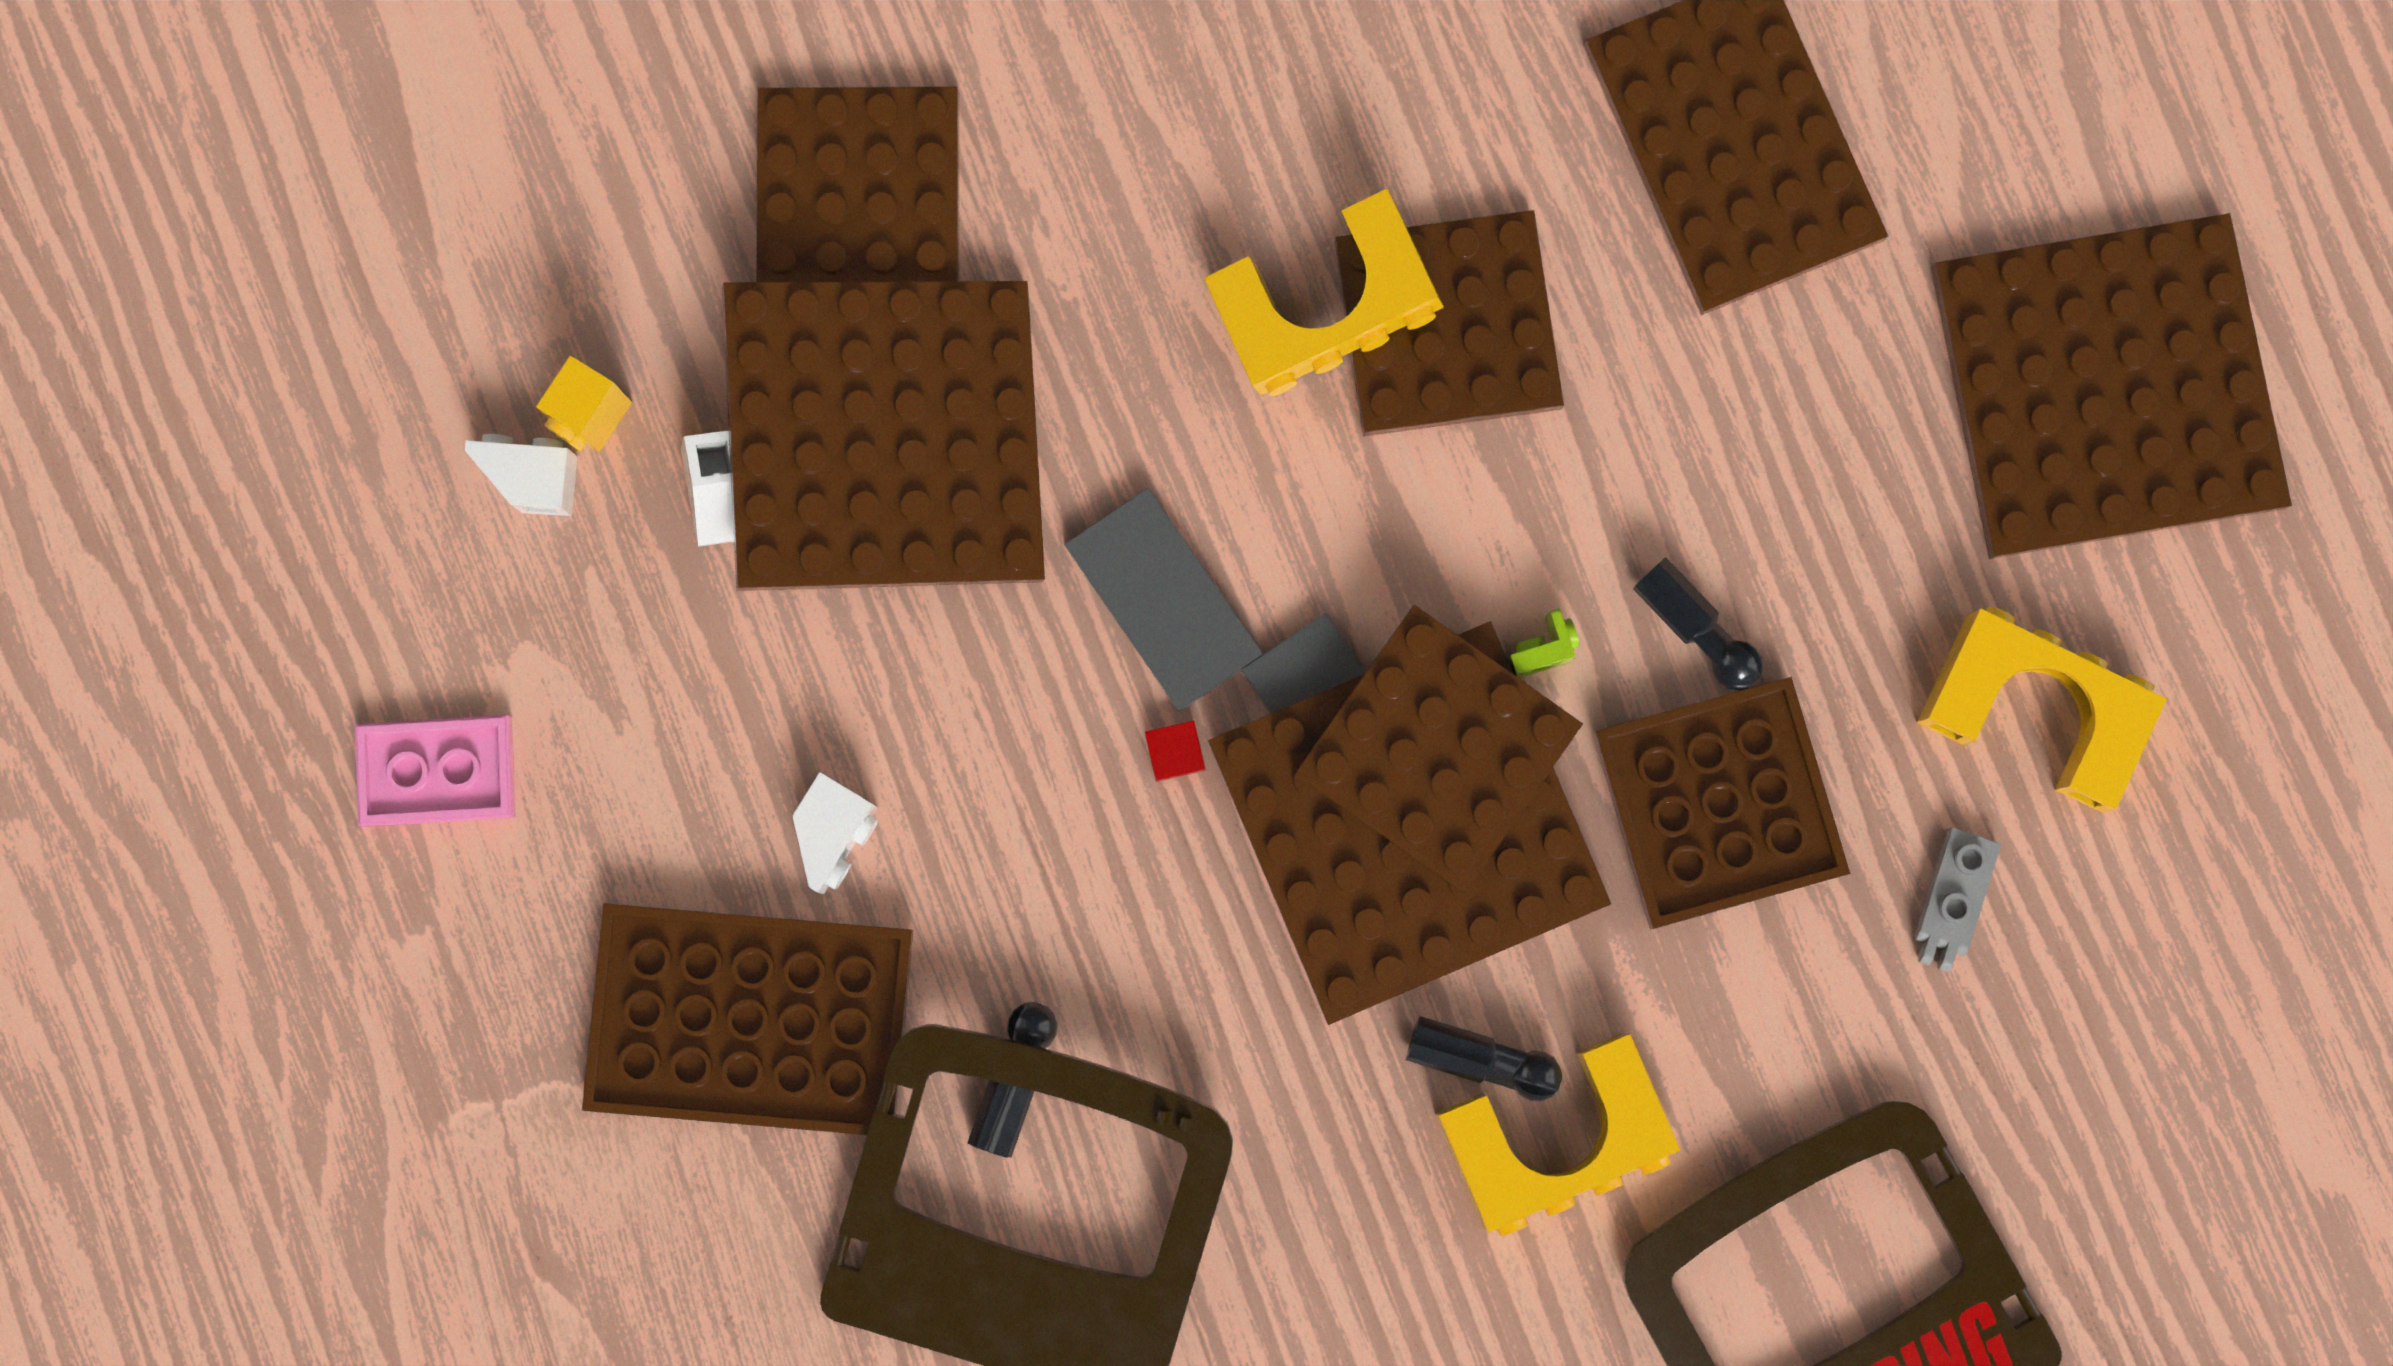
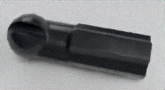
[1633,557,1763,691]
[967,1001,1058,1158]
[1406,1016,1562,1102]

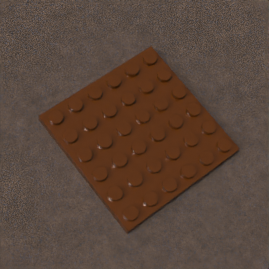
[1931,213,2292,559]
[722,281,1045,591]
[1208,621,1611,1025]

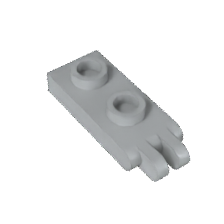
[1914,827,2001,972]

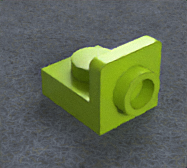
[1507,608,1579,678]

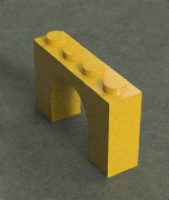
[1204,188,1444,396]
[1916,606,2167,812]
[1435,1033,1680,1237]

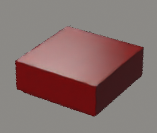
[1145,720,1206,782]

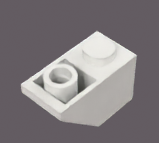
[681,430,734,547]
[465,434,578,517]
[792,772,879,894]

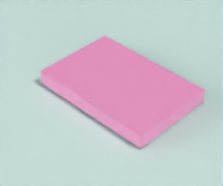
[355,715,516,827]

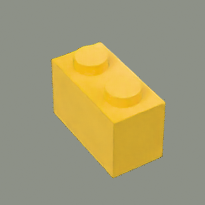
[536,355,633,453]

